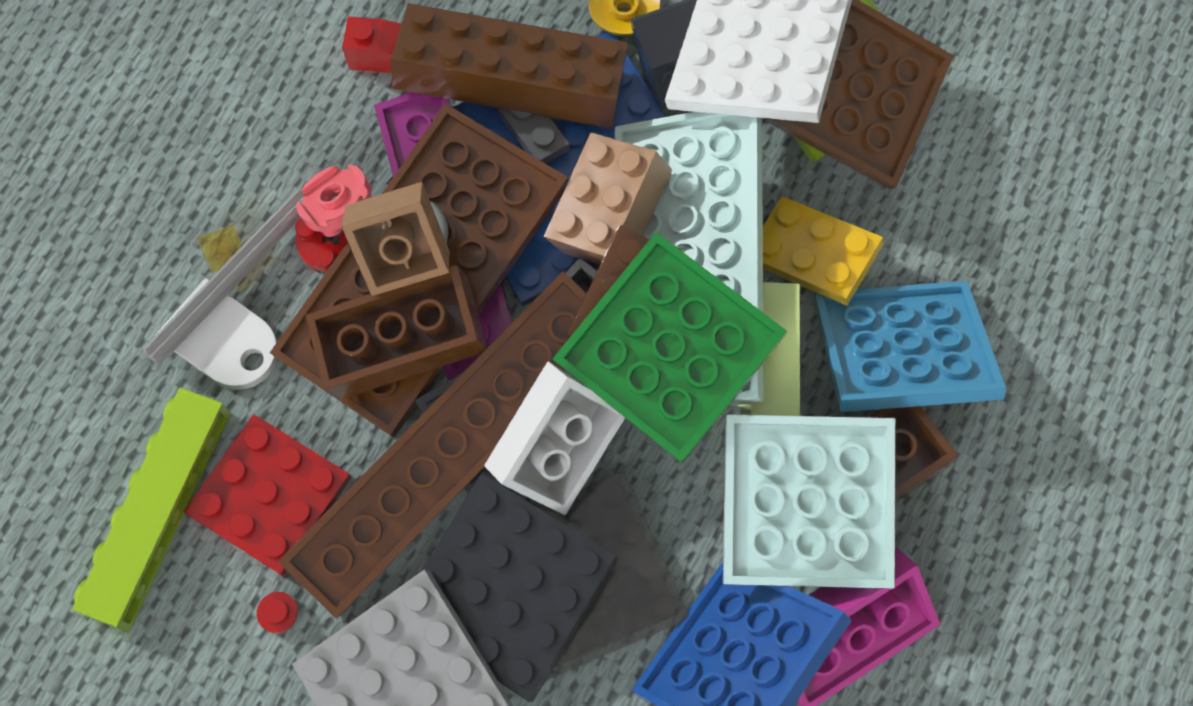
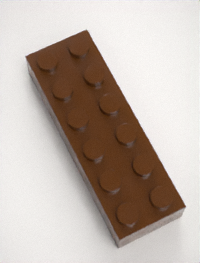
[391,3,628,128]

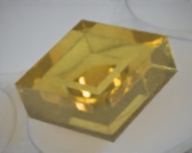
[196,224,242,274]

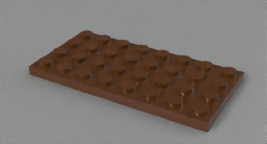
[270,103,569,438]

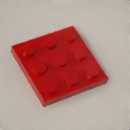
[183,414,352,577]

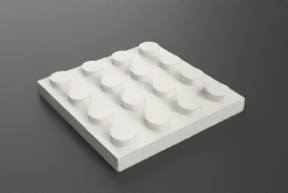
[665,0,852,123]

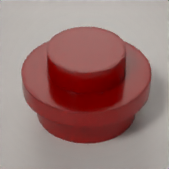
[256,592,298,634]

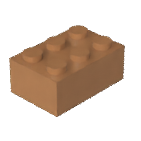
[544,133,672,265]

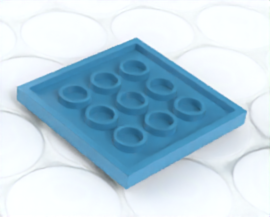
[814,281,1006,412]

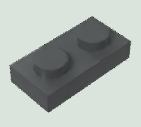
[498,108,570,164]

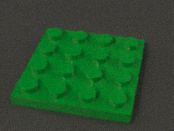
[553,232,787,464]

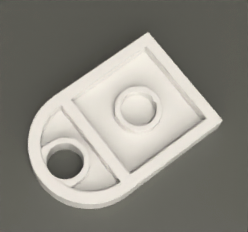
[155,278,278,390]

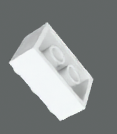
[484,362,625,515]

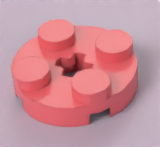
[296,165,372,237]

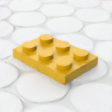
[763,196,884,306]

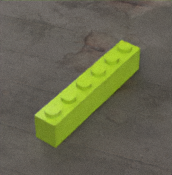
[72,387,231,633]

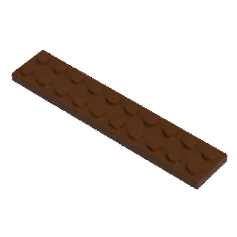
[278,271,587,619]

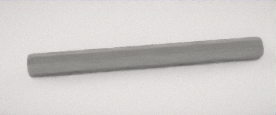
[143,190,305,364]

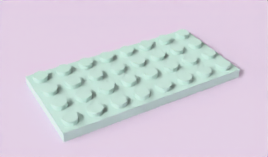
[615,112,764,405]

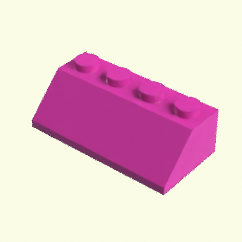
[797,546,941,706]

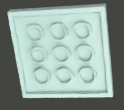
[723,415,895,588]

